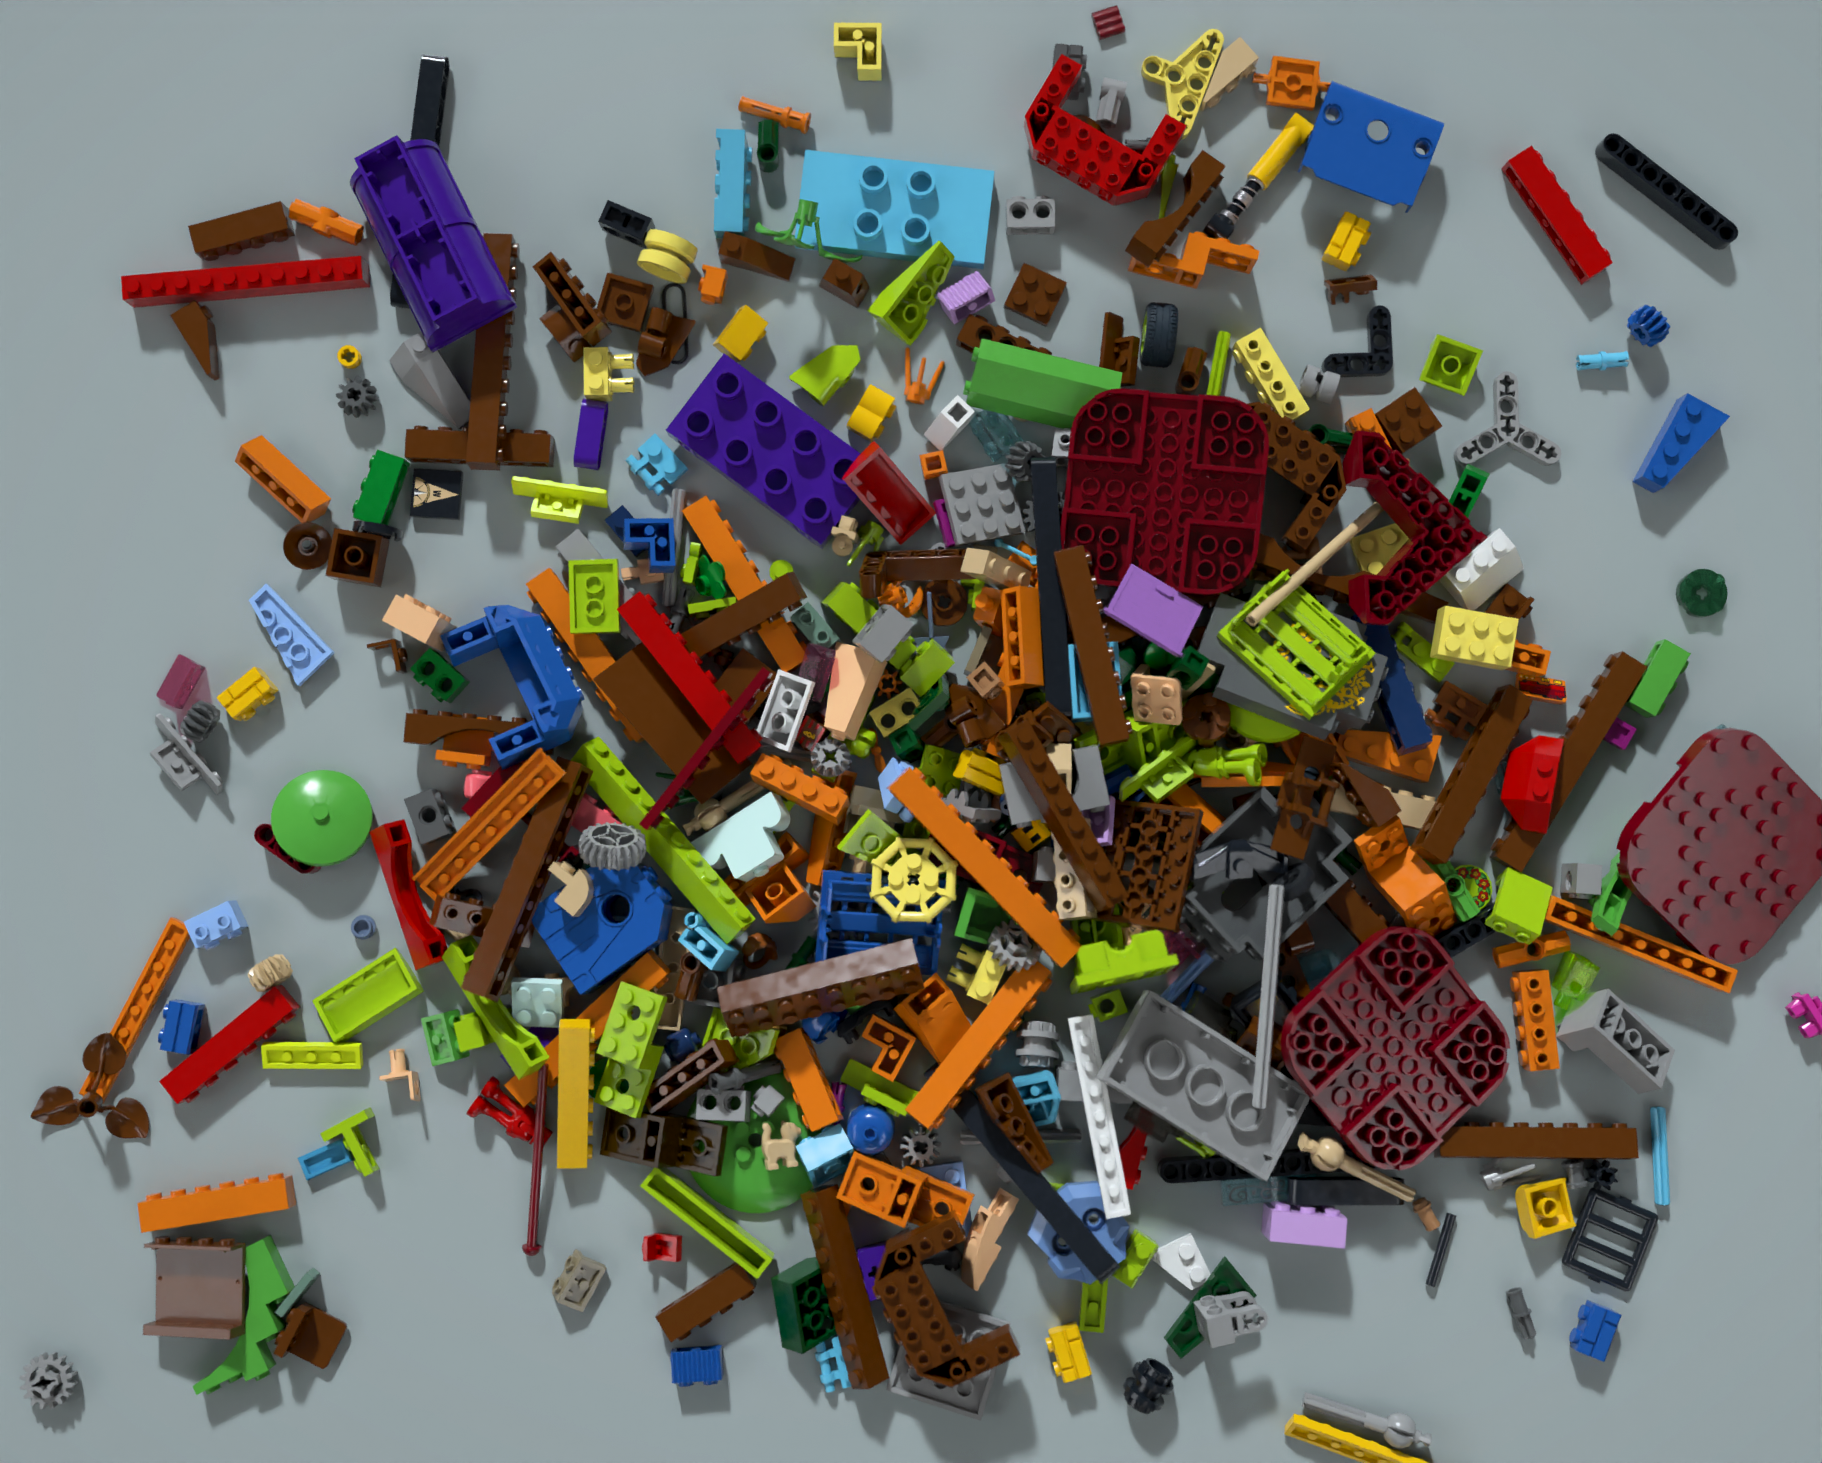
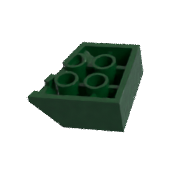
[771,1257,837,1354]

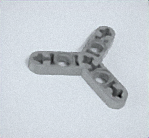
[1453,372,1561,466]

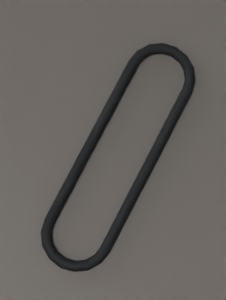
[662,283,688,364]

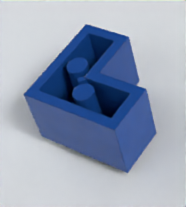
[623,518,676,573]

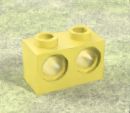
[869,688,920,739]

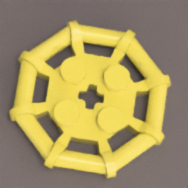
[869,836,958,924]

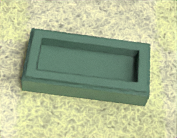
[275,1268,320,1318]

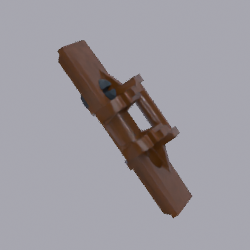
[1270,736,1340,860]

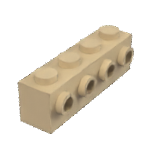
[1051,818,1097,921]

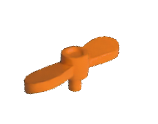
[868,728,886,773]

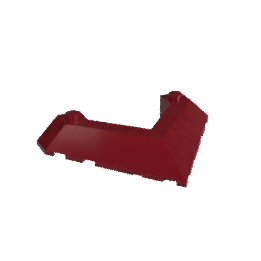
[1343,430,1488,625]

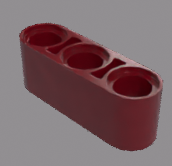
[254,824,322,874]

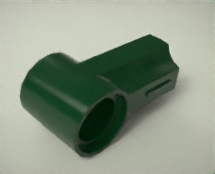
[756,120,779,173]
[1308,424,1353,455]

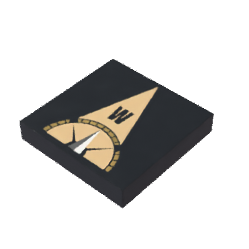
[410,468,463,520]

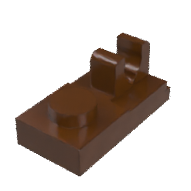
[1324,275,1377,305]

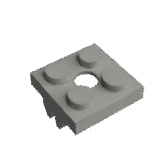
[941,789,1001,823]

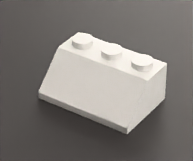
[1439,528,1524,611]

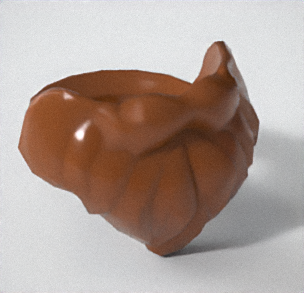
[742,932,778,969]

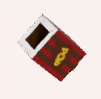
[795,711,830,752]

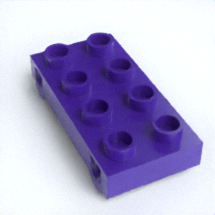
[666,353,861,549]

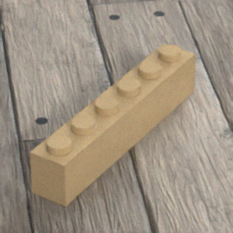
[1318,776,1435,830]

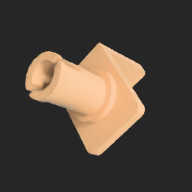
[379,1049,421,1101]

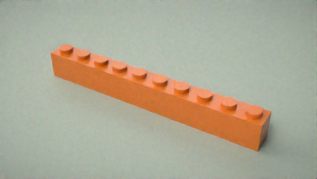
[887,767,1082,968]

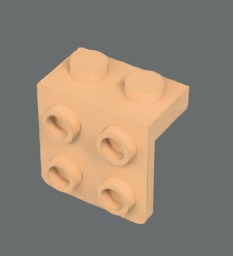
[1130,664,1183,725]

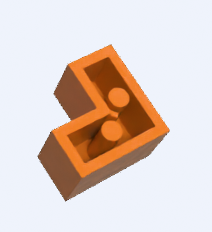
[861,1014,917,1082]

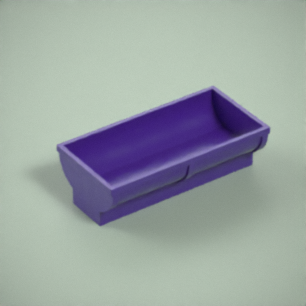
[350,135,518,352]

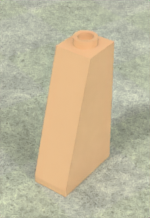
[824,642,887,741]

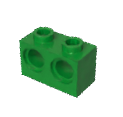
[410,647,470,703]

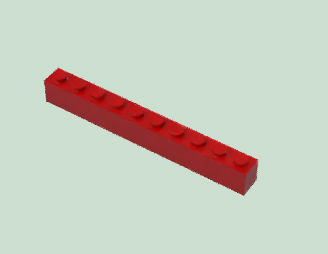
[121,256,370,308]

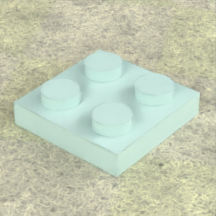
[511,977,564,1028]

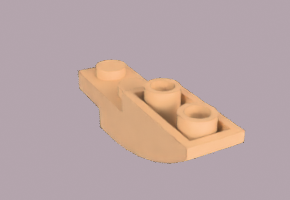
[961,1188,1019,1291]

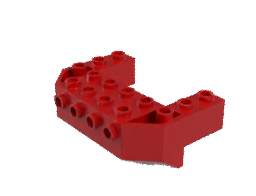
[1024,54,1187,206]

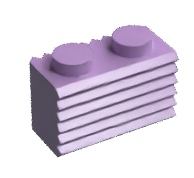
[937,271,995,325]

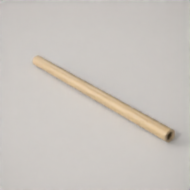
[1246,501,1384,626]

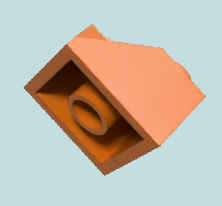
[745,862,817,924]

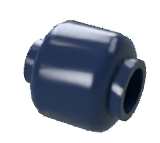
[664,1028,702,1064]

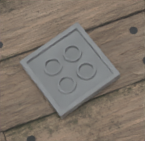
[939,463,1025,546]

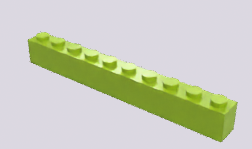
[571,737,756,944]

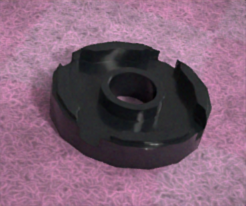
[352,521,403,541]

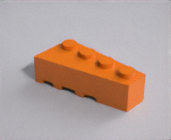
[1334,730,1442,783]

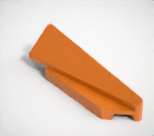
[1188,751,1295,787]
[806,770,857,886]

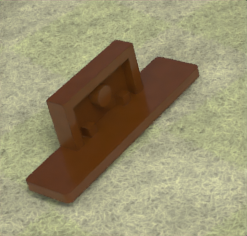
[1099,312,1140,387]

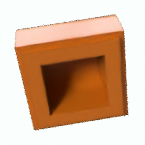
[919,450,948,480]

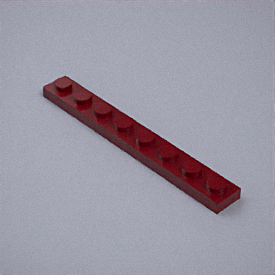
[639,667,773,830]

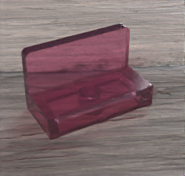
[798,643,836,703]
[156,654,206,710]

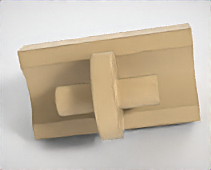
[831,515,860,557]

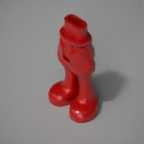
[466,1076,553,1145]

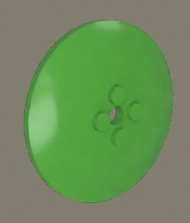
[687,1064,823,1213]

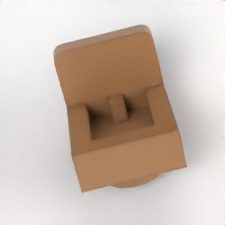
[966,661,1005,701]

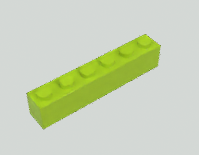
[640,1168,775,1279]

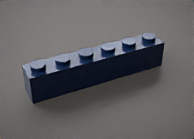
[1350,614,1433,756]

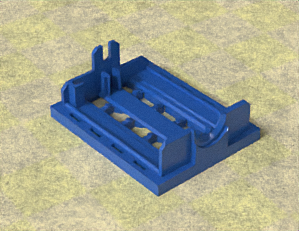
[815,870,946,975]

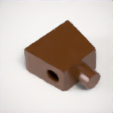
[819,258,870,309]

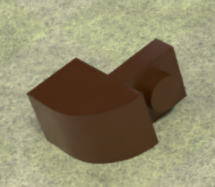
[539,304,592,363]

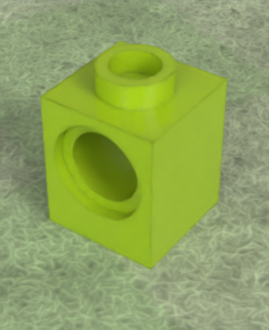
[1088,988,1128,1023]

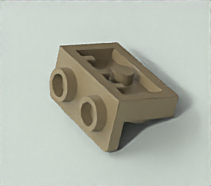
[552,1249,607,1312]

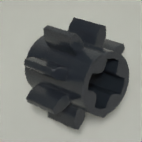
[1585,1160,1618,1190]

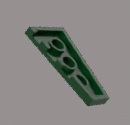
[1164,1256,1257,1359]

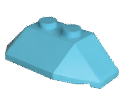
[974,1070,1061,1126]

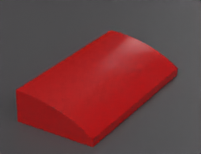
[842,441,936,545]

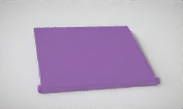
[1103,563,1203,658]

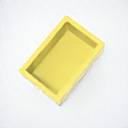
[1430,606,1519,670]

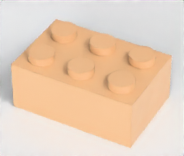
[382,594,457,652]

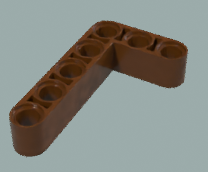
[859,549,976,599]

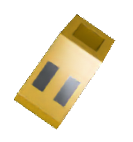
[1011,819,1051,853]

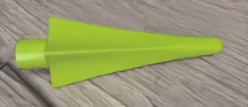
[1159,154,1179,219]

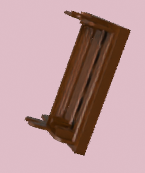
[1090,799,1204,933]

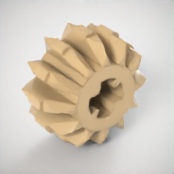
[248,954,293,992]

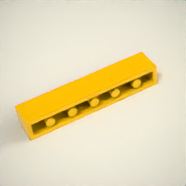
[557,1019,595,1169]

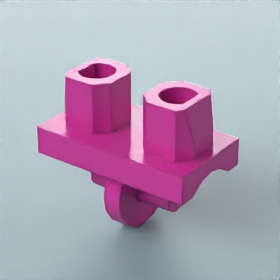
[1785,992,1822,1038]

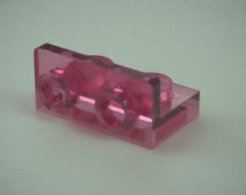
[1158,928,1201,972]

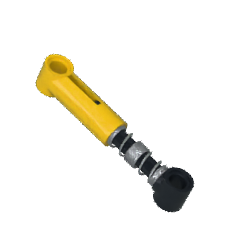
[1202,112,1314,239]

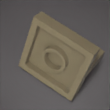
[843,785,904,834]

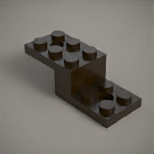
[600,1107,728,1176]

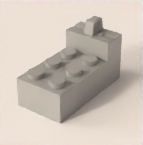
[1556,988,1675,1094]

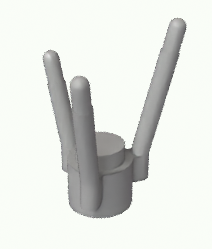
[1480,1158,1542,1191]

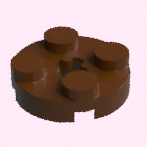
[920,580,968,627]
[1182,692,1231,743]

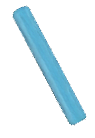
[1650,1106,1670,1205]

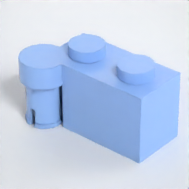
[878,758,914,823]

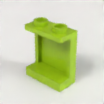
[1485,867,1553,945]

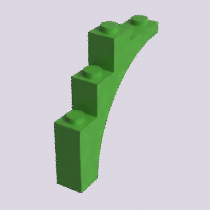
[1588,852,1632,936]
[192,1235,295,1395]

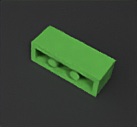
[1624,639,1691,718]

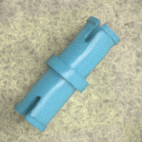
[1576,351,1629,371]

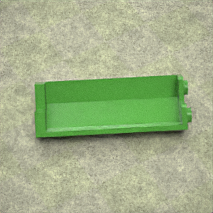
[963,338,1122,429]

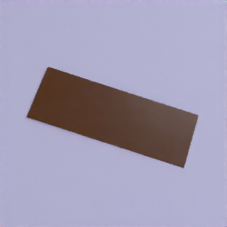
[593,642,752,805]

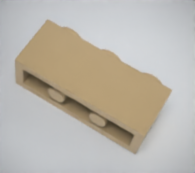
[961,548,1032,590]

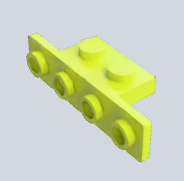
[511,476,609,524]

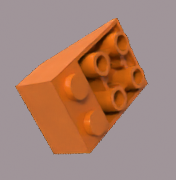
[893,973,971,1065]

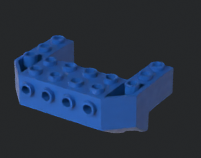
[440,605,585,770]

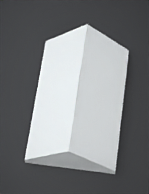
[757,669,815,753]

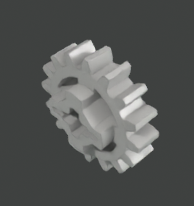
[988,919,1042,972]
[20,1352,78,1409]

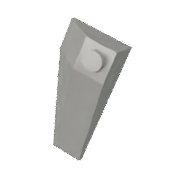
[389,332,471,429]

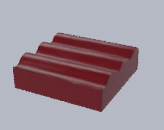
[1091,5,1125,40]

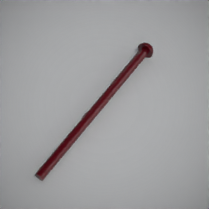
[522,1063,549,1256]

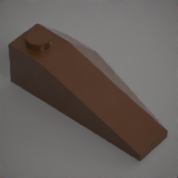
[974,1072,1054,1173]

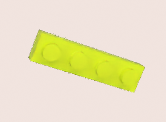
[261,1042,363,1069]

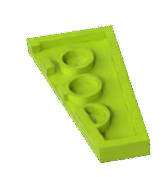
[837,809,922,884]

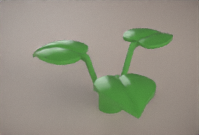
[755,199,863,263]

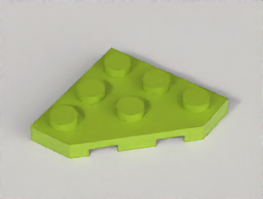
[701,1007,780,1072]

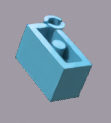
[678,912,739,972]

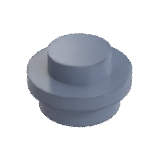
[351,915,376,940]

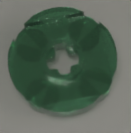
[1676,569,1728,618]

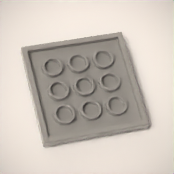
[886,1299,1010,1421]

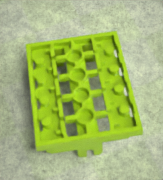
[1217,569,1376,720]
[1069,930,1178,995]

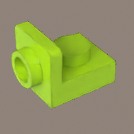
[960,579,985,611]

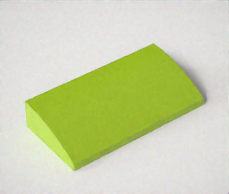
[312,948,424,1043]

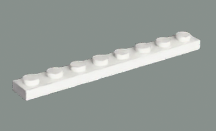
[1067,1014,1131,1219]

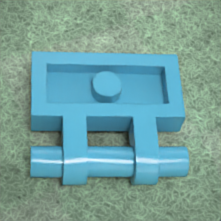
[625,434,689,496]
[815,1336,851,1393]

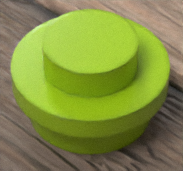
[769,560,794,581]

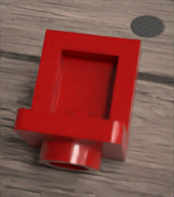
[642,1233,682,1262]

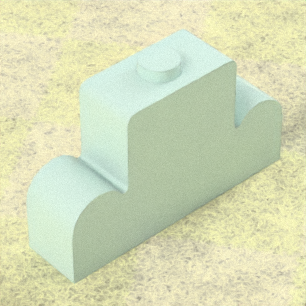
[691,792,790,882]

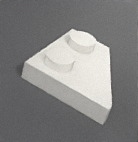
[1152,1233,1211,1290]

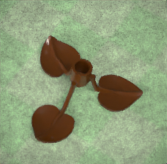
[31,1033,149,1138]

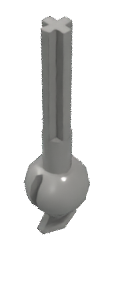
[1302,1392,1432,1449]

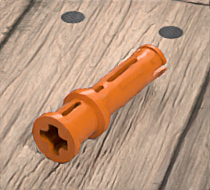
[738,96,811,134]

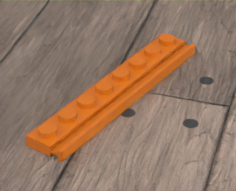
[411,748,566,901]

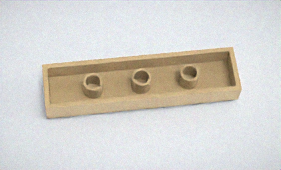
[654,906,697,1031]

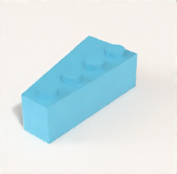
[714,129,753,239]

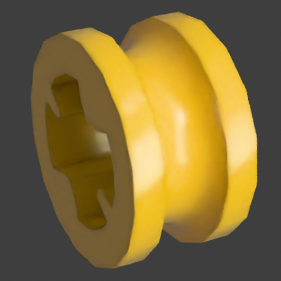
[337,345,362,369]

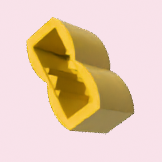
[846,384,897,443]

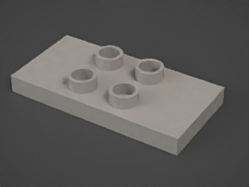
[1096,990,1310,1181]

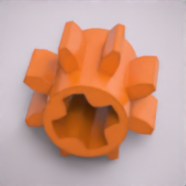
[878,583,908,612]
[877,669,903,700]

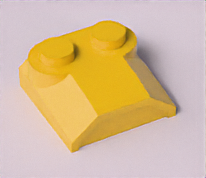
[1515,1177,1576,1239]

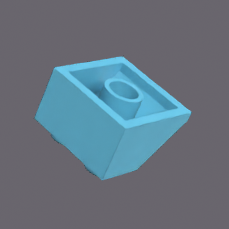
[795,1123,854,1188]

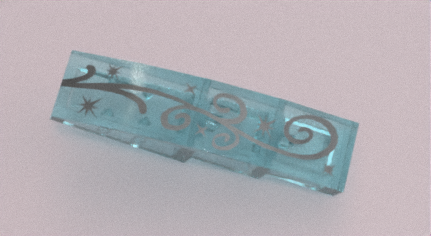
[1220,1174,1316,1206]

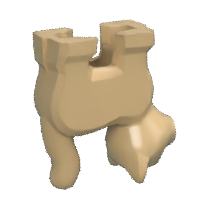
[761,1121,801,1170]

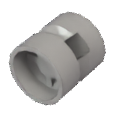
[1298,364,1340,404]

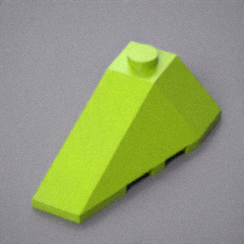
[867,241,955,346]

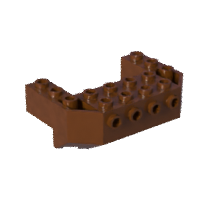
[1247,401,1347,554]
[872,1210,1020,1387]

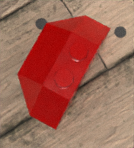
[1501,735,1564,834]

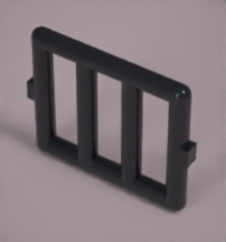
[1562,1188,1658,1292]

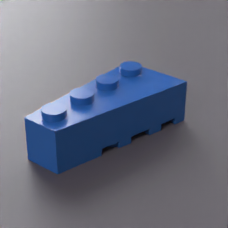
[1632,393,1730,493]

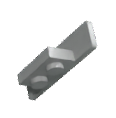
[150,713,223,795]

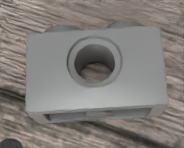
[1560,863,1602,899]

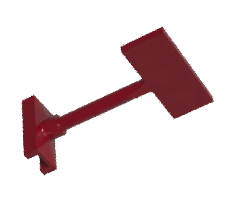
[461,762,580,865]

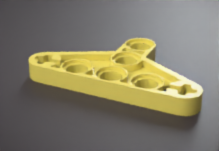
[1141,29,1224,140]

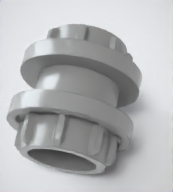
[1015,1021,1060,1069]

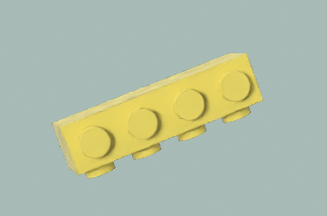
[1232,328,1310,421]

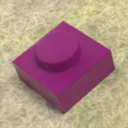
[1603,717,1637,750]

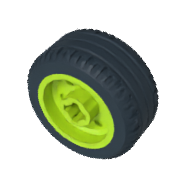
[1140,302,1178,368]

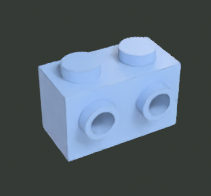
[184,900,249,950]

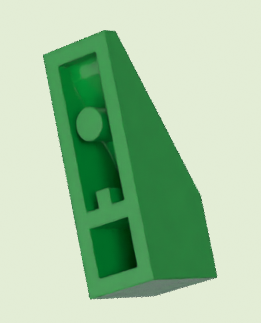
[1449,464,1490,518]

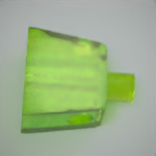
[1551,951,1601,1010]

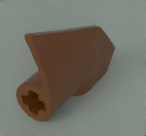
[945,683,1006,748]

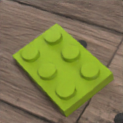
[568,559,620,634]

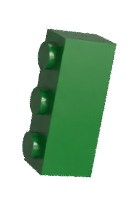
[352,449,410,525]

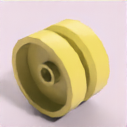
[637,229,698,284]

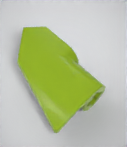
[789,345,861,407]

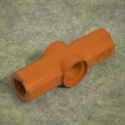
[288,199,364,246]
[1492,930,1571,968]

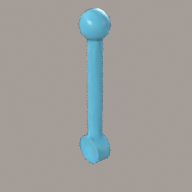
[994,538,1037,566]

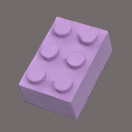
[1261,1199,1347,1249]

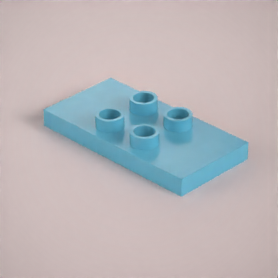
[795,150,995,269]

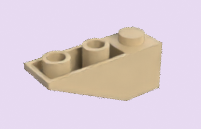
[1200,37,1259,112]

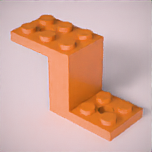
[1354,815,1457,938]

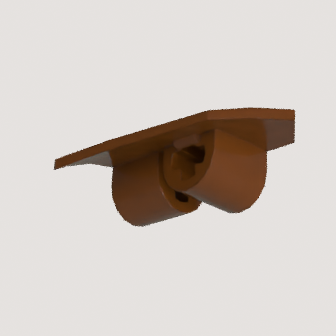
[636,307,696,377]

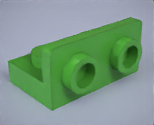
[421,1009,470,1066]

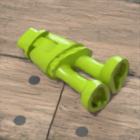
[1180,744,1267,786]

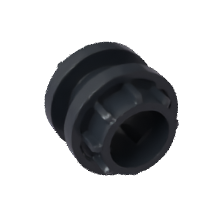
[1123,1358,1174,1414]

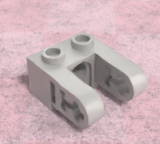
[1193,1291,1268,1348]

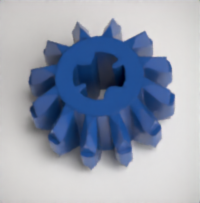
[1627,305,1670,347]

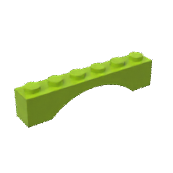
[442,935,550,1080]

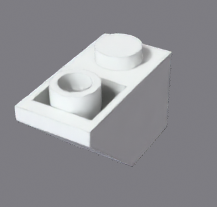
[924,395,975,451]

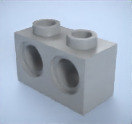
[1006,196,1055,235]
[696,1085,751,1122]

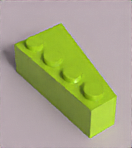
[821,582,917,670]

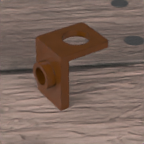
[367,639,408,674]

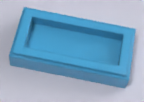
[298,1138,355,1180]

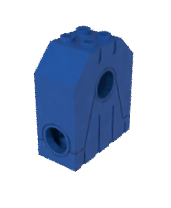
[531,864,674,995]

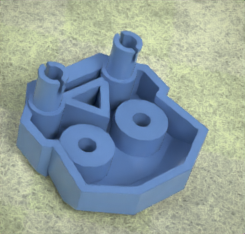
[1027,1181,1130,1285]

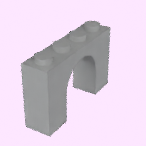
[999,745,1110,828]

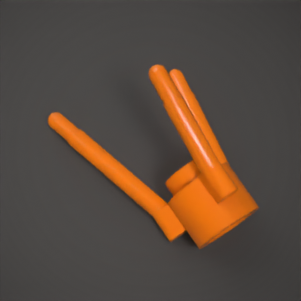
[904,347,945,405]

